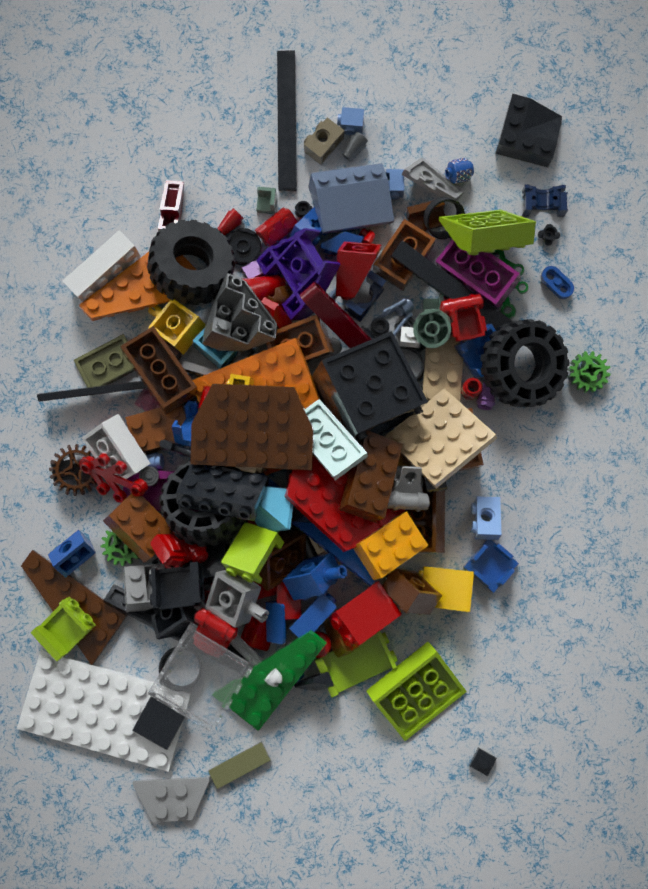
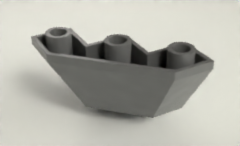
[202,273,277,351]

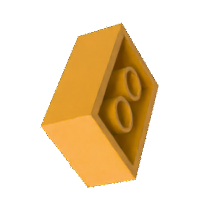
[353,511,428,580]

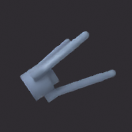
[372,297,414,336]

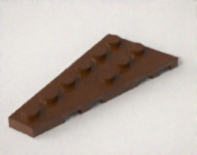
[21,550,127,665]

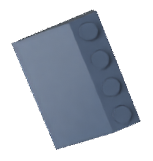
[308,163,394,234]

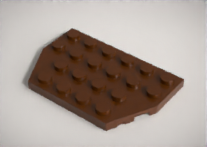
[191,384,314,470]

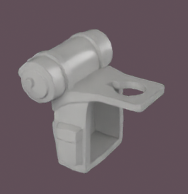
[387,466,430,512]

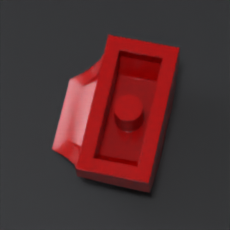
[261,297,293,329]

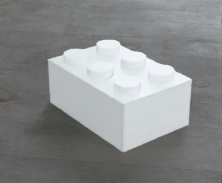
[81,414,151,485]

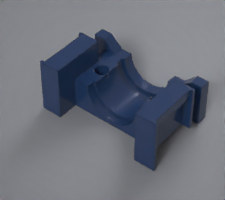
[522,184,568,217]
[345,271,386,322]

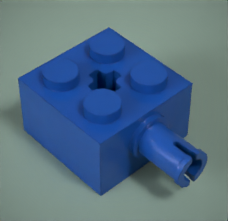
[282,553,347,600]

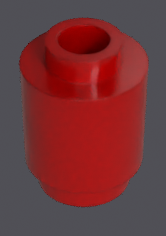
[461,378,482,400]

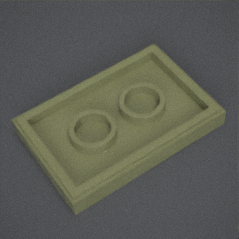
[73,334,134,387]

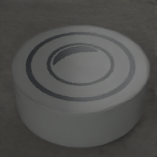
[139,466,160,486]

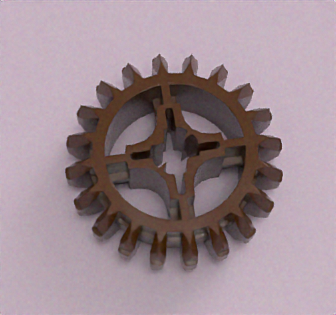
[49,444,101,496]

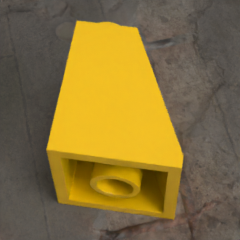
[418,566,474,612]

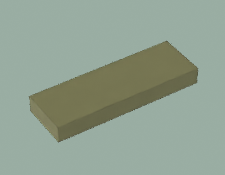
[208,741,271,789]

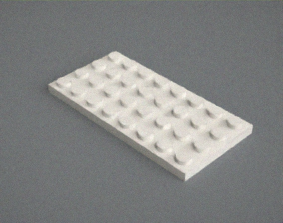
[17,650,192,772]

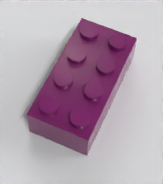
[435,239,521,310]

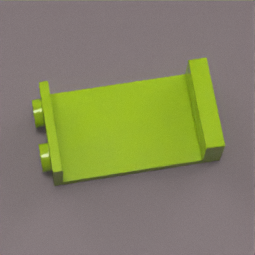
[315,631,398,698]

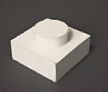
[400,326,420,348]

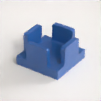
[463,540,519,593]

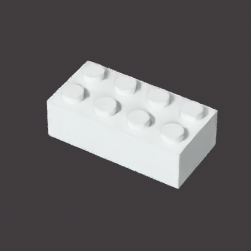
[63,230,141,302]

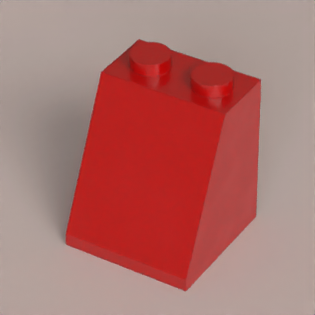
[336,242,382,300]
[328,581,402,651]

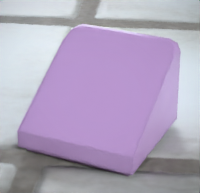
[242,260,266,278]

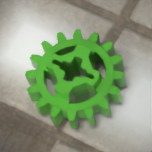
[568,351,611,393]
[100,530,139,566]

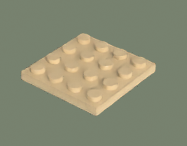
[385,388,497,489]

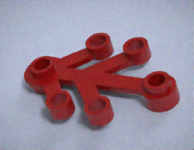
[79,453,148,503]

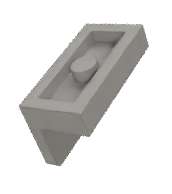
[182,351,219,377]

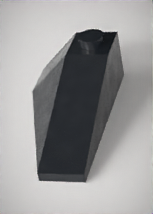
[152,558,199,640]

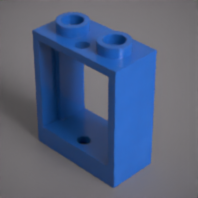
[289,593,337,638]

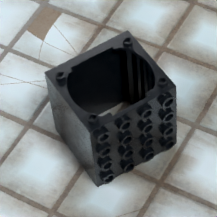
[312,331,428,441]

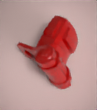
[440,294,487,341]
[150,534,209,569]
[193,608,238,658]

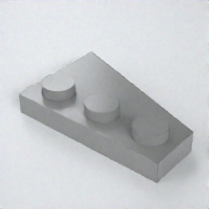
[401,157,464,204]

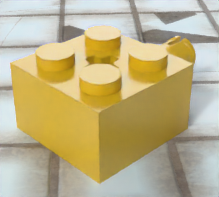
[148,300,206,355]

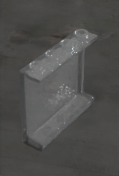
[147,622,253,731]

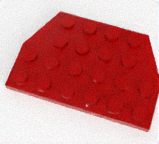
[285,455,405,552]

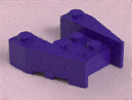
[256,228,340,320]

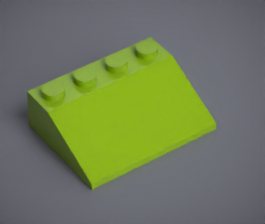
[439,209,536,255]
[366,641,467,741]

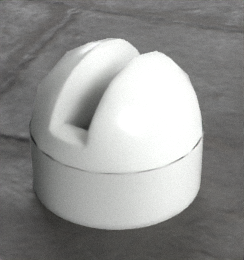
[265,668,283,687]

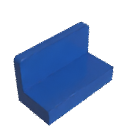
[266,600,287,645]

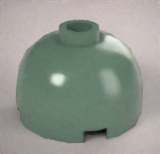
[413,309,452,348]

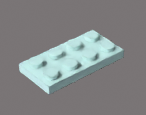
[305,399,368,480]

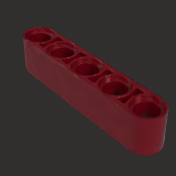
[300,282,372,348]

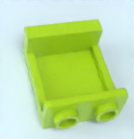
[221,522,284,583]
[30,597,96,661]

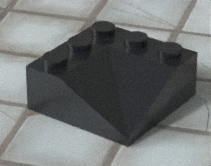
[495,94,562,168]

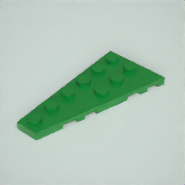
[212,630,327,731]

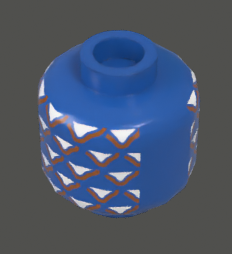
[445,158,474,184]

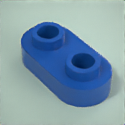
[541,266,574,299]

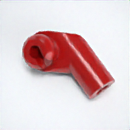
[359,228,375,244]

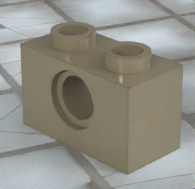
[304,117,344,165]

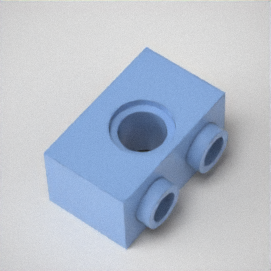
[471,496,502,540]

